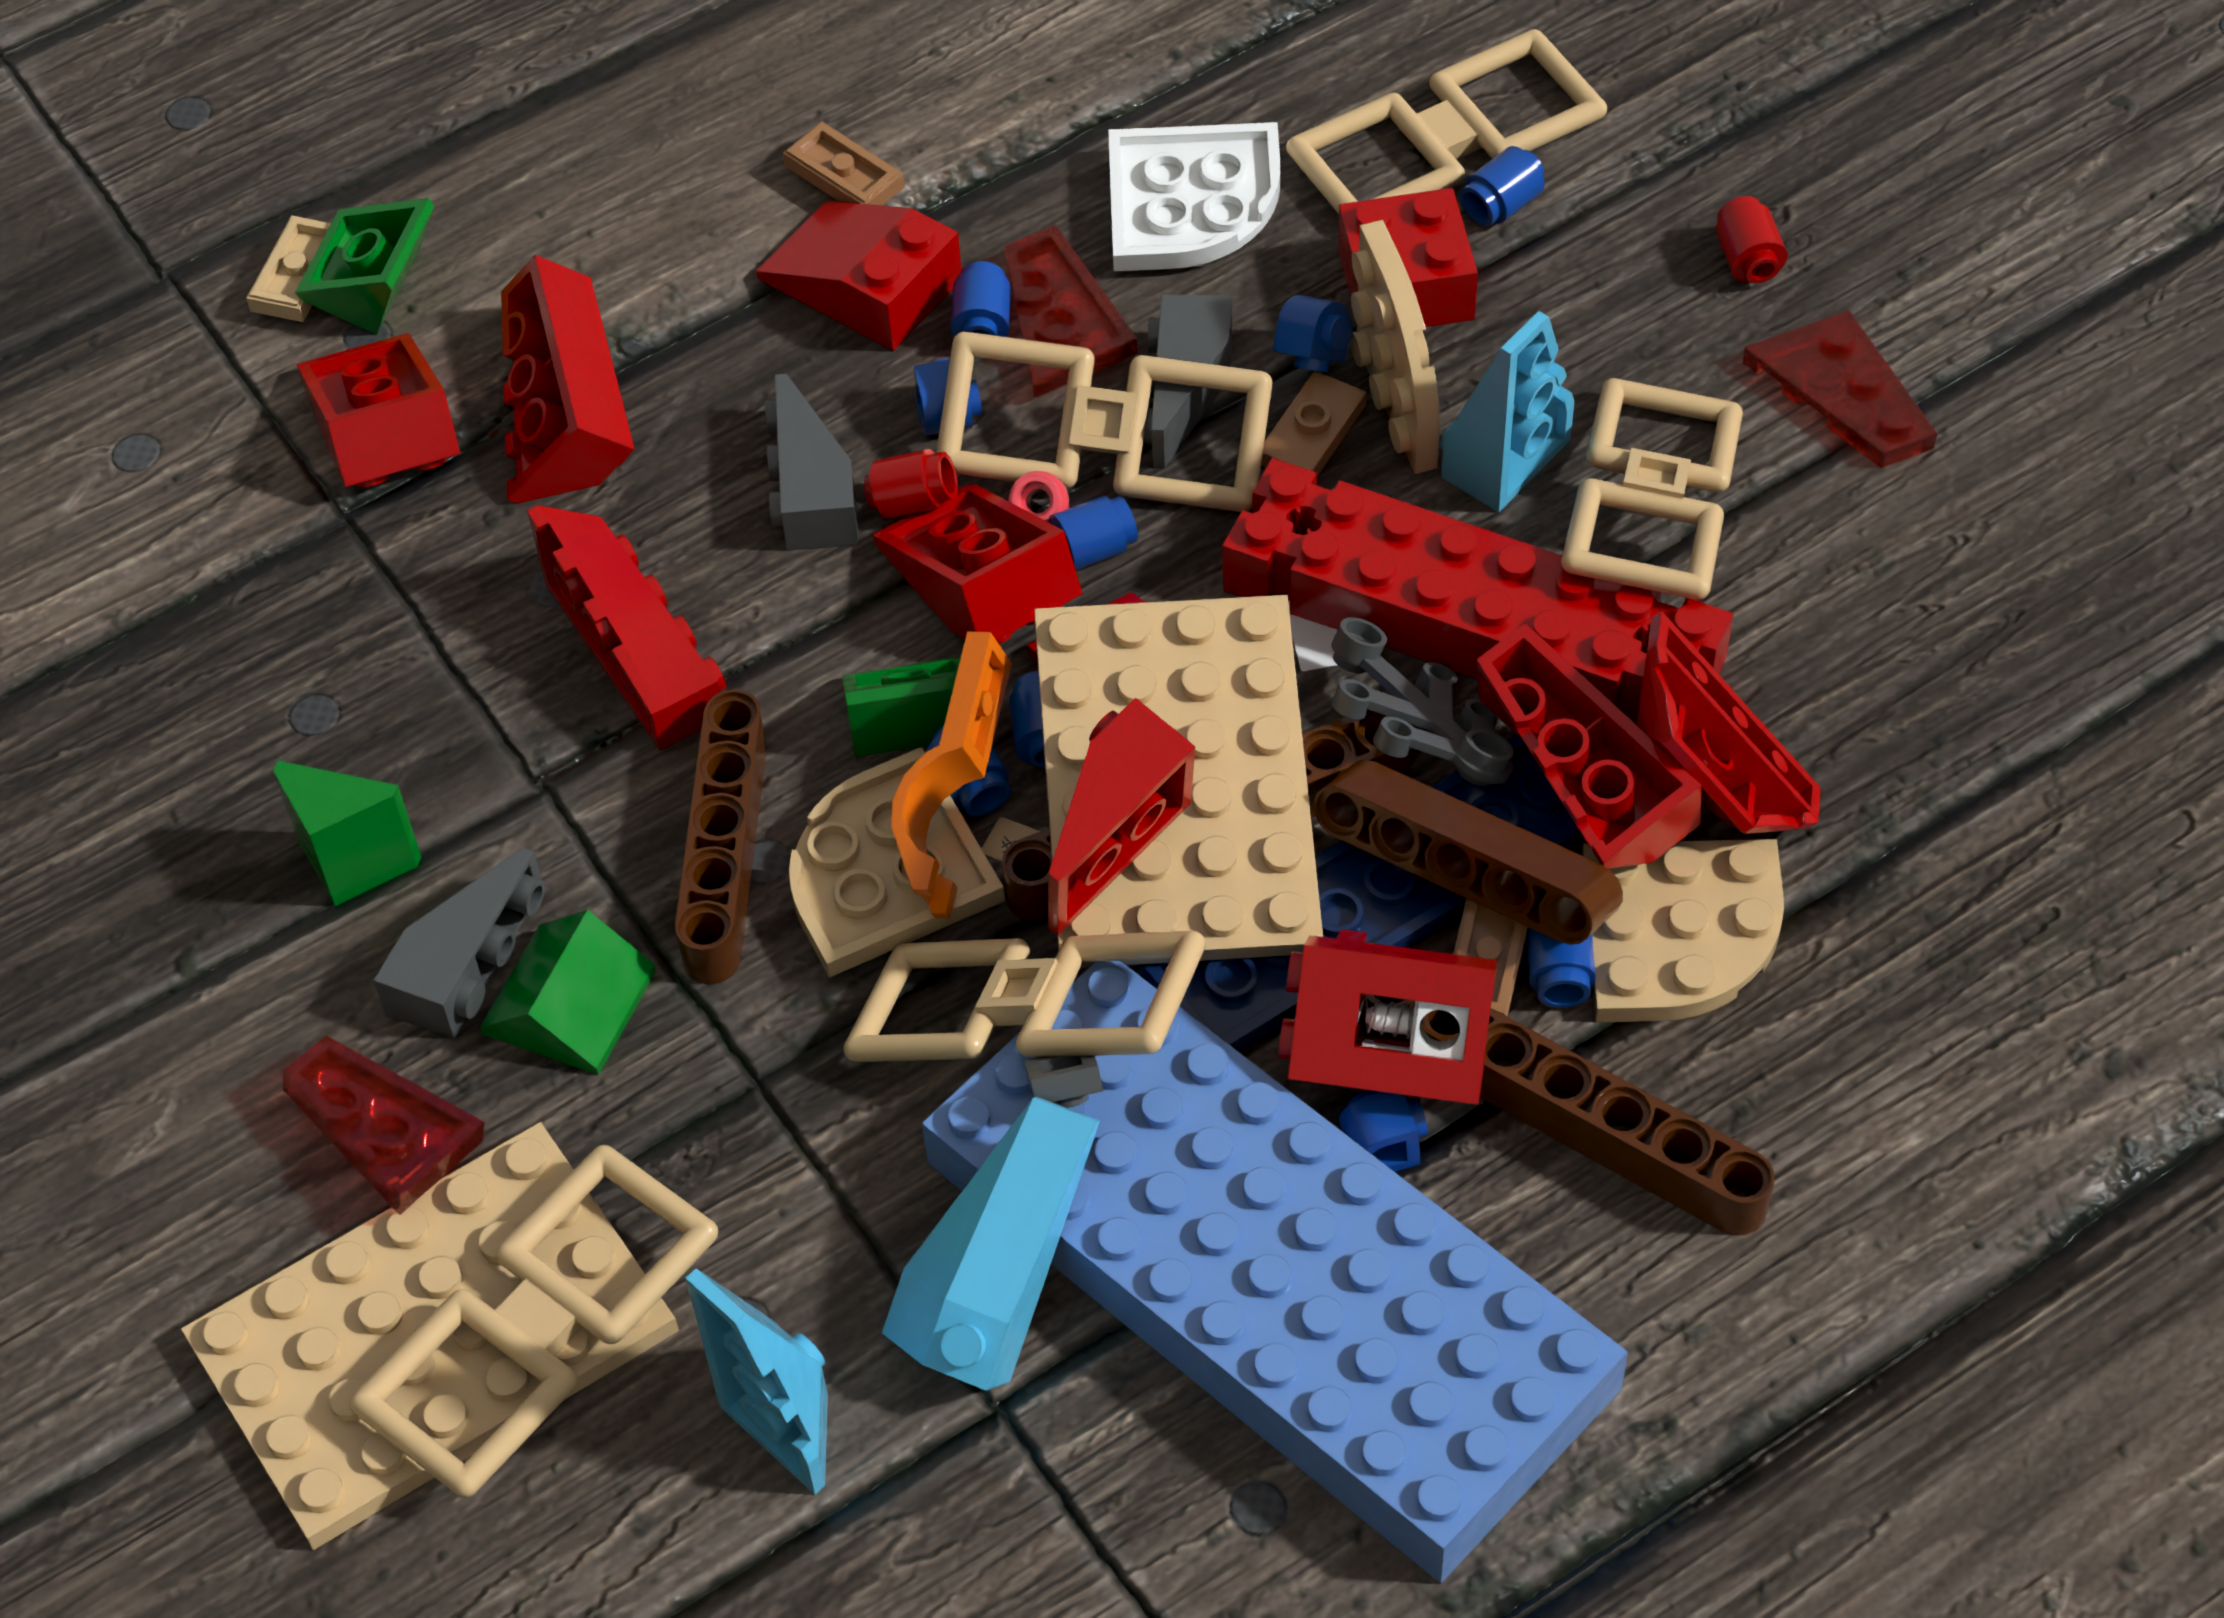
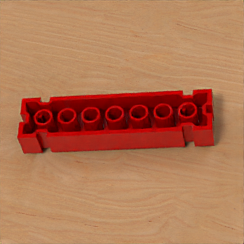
[1222,458,1734,721]

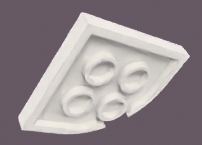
[1108,122,1280,271]

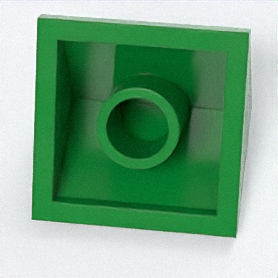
[295,198,434,335]
[842,657,961,757]
[273,760,422,906]
[480,909,656,1075]

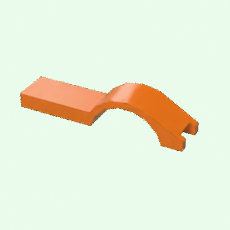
[891,632,1012,919]

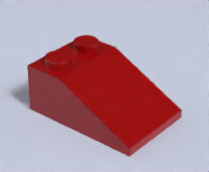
[756,201,962,351]
[296,333,461,487]
[872,482,1083,644]
[1048,698,1195,936]

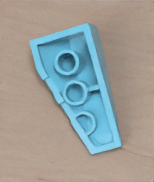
[1440,311,1574,513]
[882,1097,1100,1391]
[685,1268,828,1495]

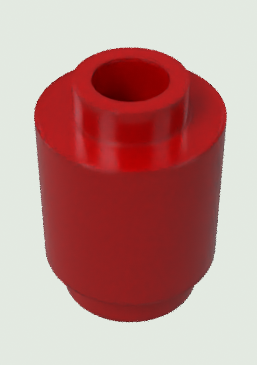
[1715,196,1788,283]
[864,449,958,519]

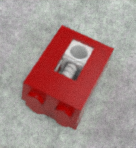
[1278,929,1498,1105]

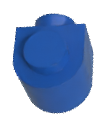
[1273,295,1353,373]
[914,359,982,436]
[1339,1090,1428,1172]

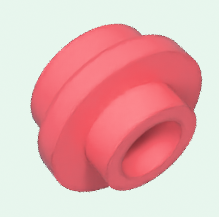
[1008,471,1069,523]

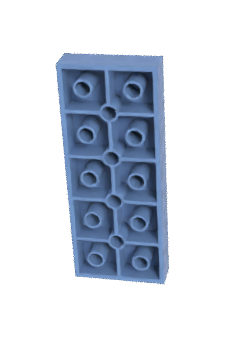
[922,961,1628,1584]

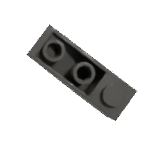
[1143,294,1232,468]
[765,373,859,551]
[373,847,545,1039]

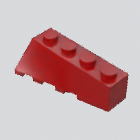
[501,255,635,504]
[527,505,727,751]
[1477,623,1702,869]

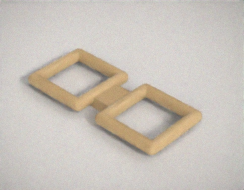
[1286,29,1607,214]
[936,332,1273,512]
[1561,378,1743,600]
[844,931,1206,1062]
[350,1145,718,1498]

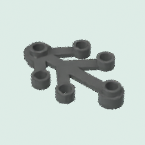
[1331,617,1514,786]

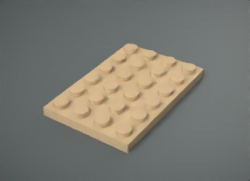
[1035,595,1323,968]
[181,1122,679,1551]

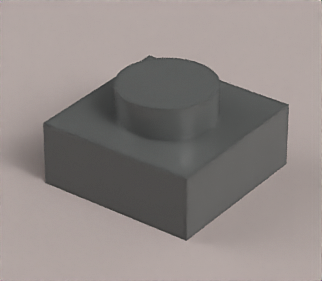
[1024,1056,1103,1108]

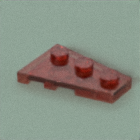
[1004,225,1138,398]
[1742,310,1937,468]
[283,1036,485,1215]

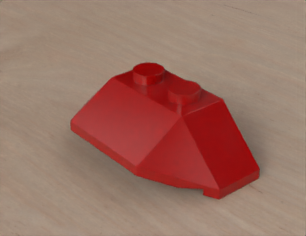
[1637,611,1821,834]

